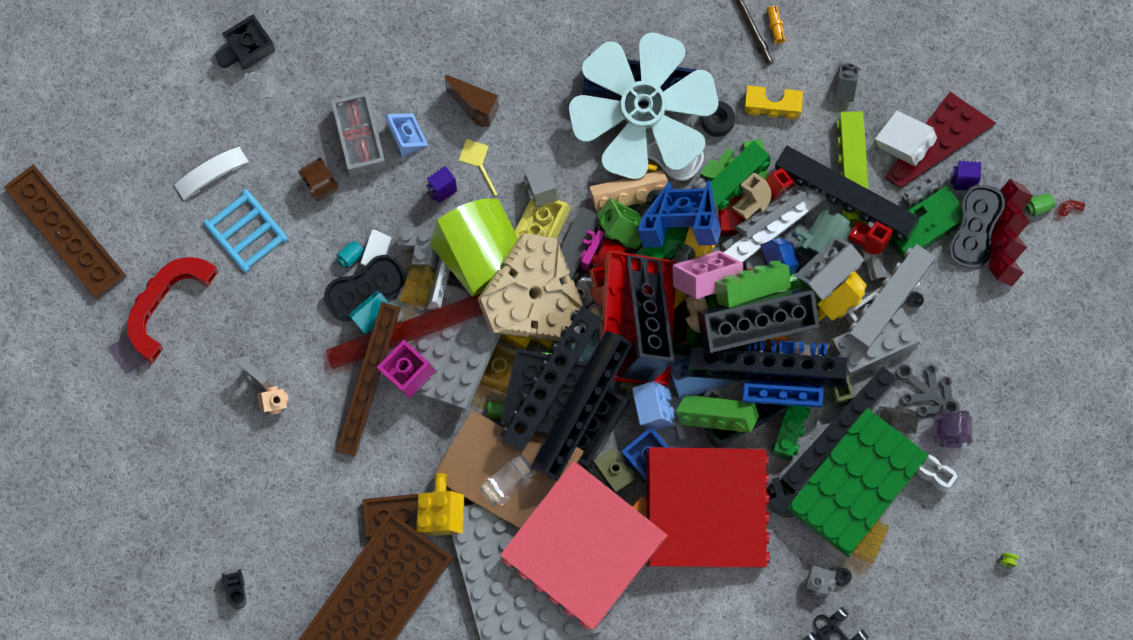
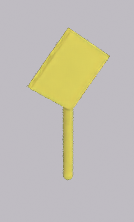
[459,139,497,196]

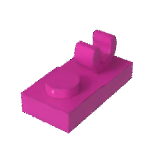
[580,230,605,271]

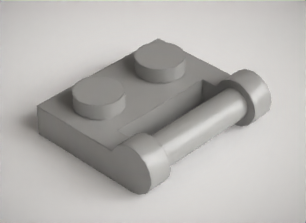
[239,356,271,392]

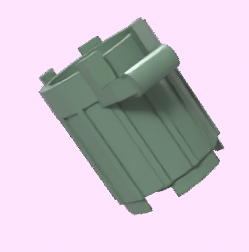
[791,209,853,260]

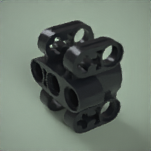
[803,607,869,640]

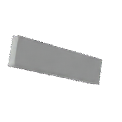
[736,186,807,238]

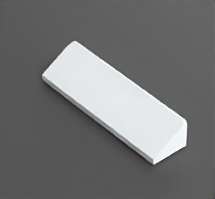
[427,257,450,310]

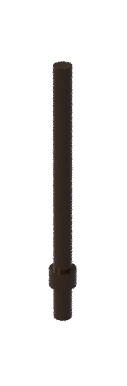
[735,0,773,65]

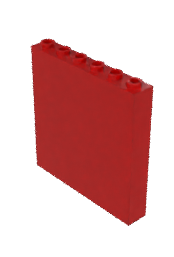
[646,447,770,568]

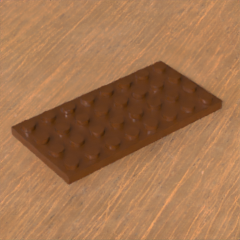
[299,512,454,640]

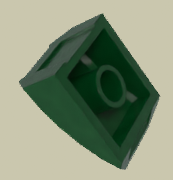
[672,306,702,356]

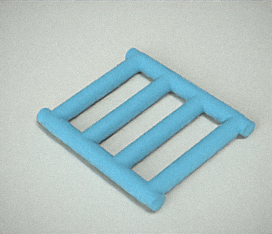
[203,189,289,274]

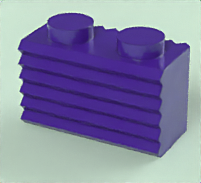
[950,160,981,190]
[426,166,457,203]

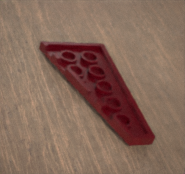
[885,92,996,189]

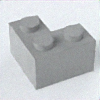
[397,227,439,272]

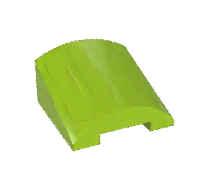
[430,198,518,296]

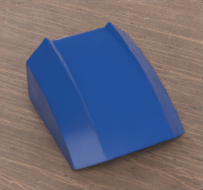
[760,238,801,275]

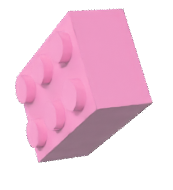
[673,251,743,299]

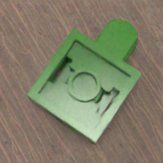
[597,198,643,249]

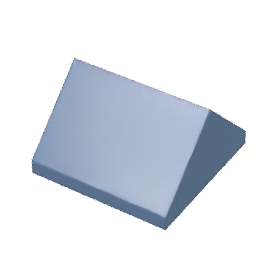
[385,113,428,157]

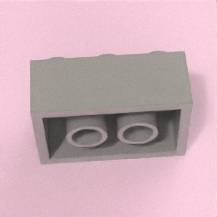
[795,236,864,300]

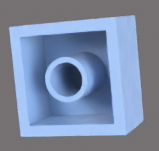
[632,381,676,430]

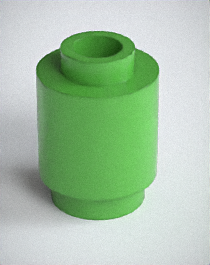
[1025,193,1055,217]

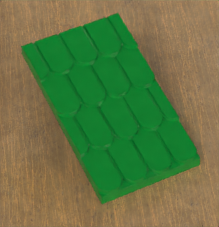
[788,408,929,558]

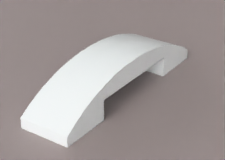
[174,147,249,201]

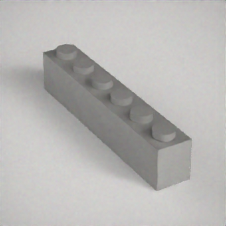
[848,244,936,351]

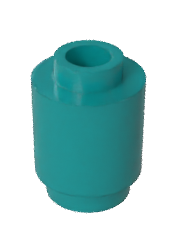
[336,240,364,268]

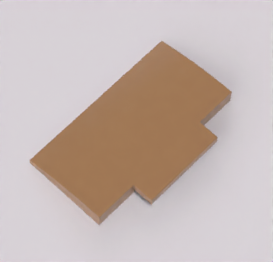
[433,410,584,529]

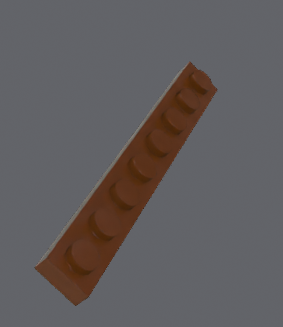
[337,302,401,456]

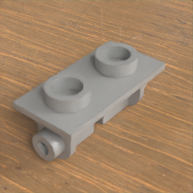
[902,177,942,209]

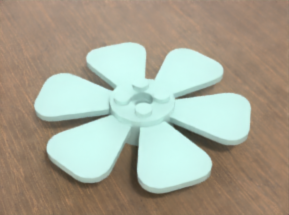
[569,32,718,180]

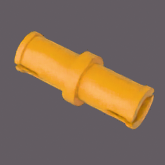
[766,6,786,44]

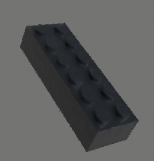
[697,286,819,353]

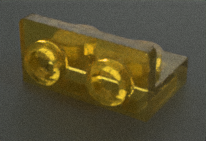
[400,264,434,307]

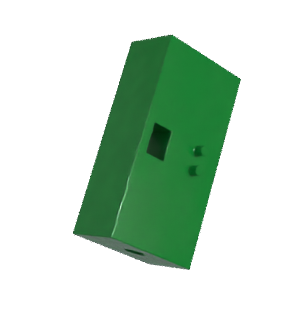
[889,186,963,261]

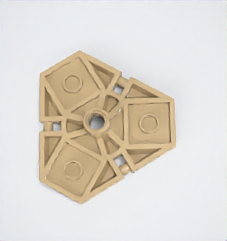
[478,233,584,343]

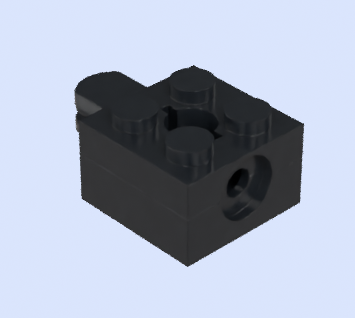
[215,14,276,70]

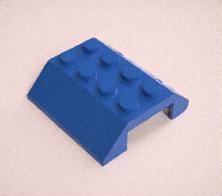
[743,340,827,408]

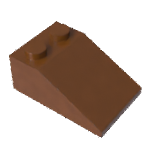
[444,75,499,127]

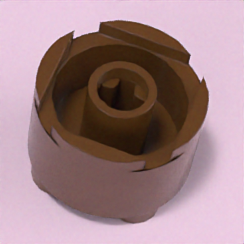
[298,157,340,202]

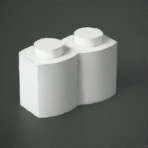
[917,455,958,493]

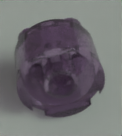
[933,410,972,448]

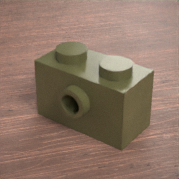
[593,448,636,495]

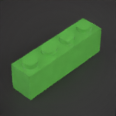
[715,261,791,308]
[676,395,759,433]

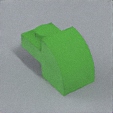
[700,148,734,182]

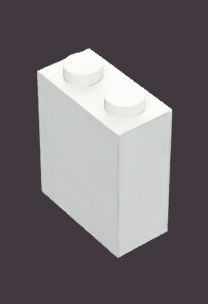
[875,111,937,166]

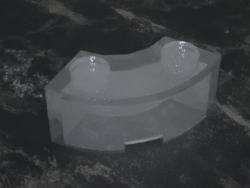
[479,454,536,507]

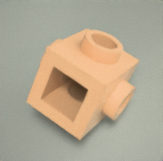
[257,386,289,415]

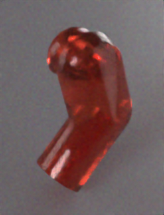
[1058,199,1085,216]

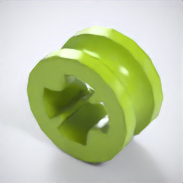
[1000,553,1019,567]

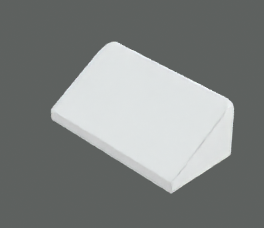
[361,229,391,268]

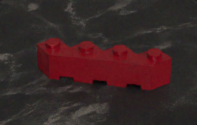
[988,179,1033,287]

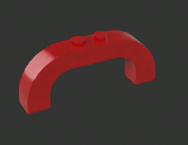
[127,257,219,364]

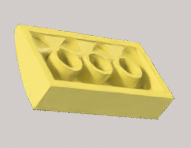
[515,200,571,239]

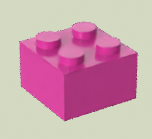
[377,340,436,399]

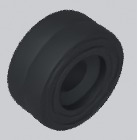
[701,101,735,137]

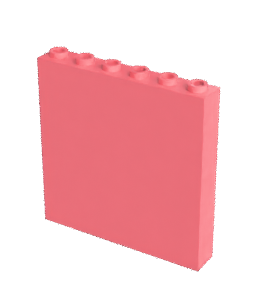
[500,461,668,630]

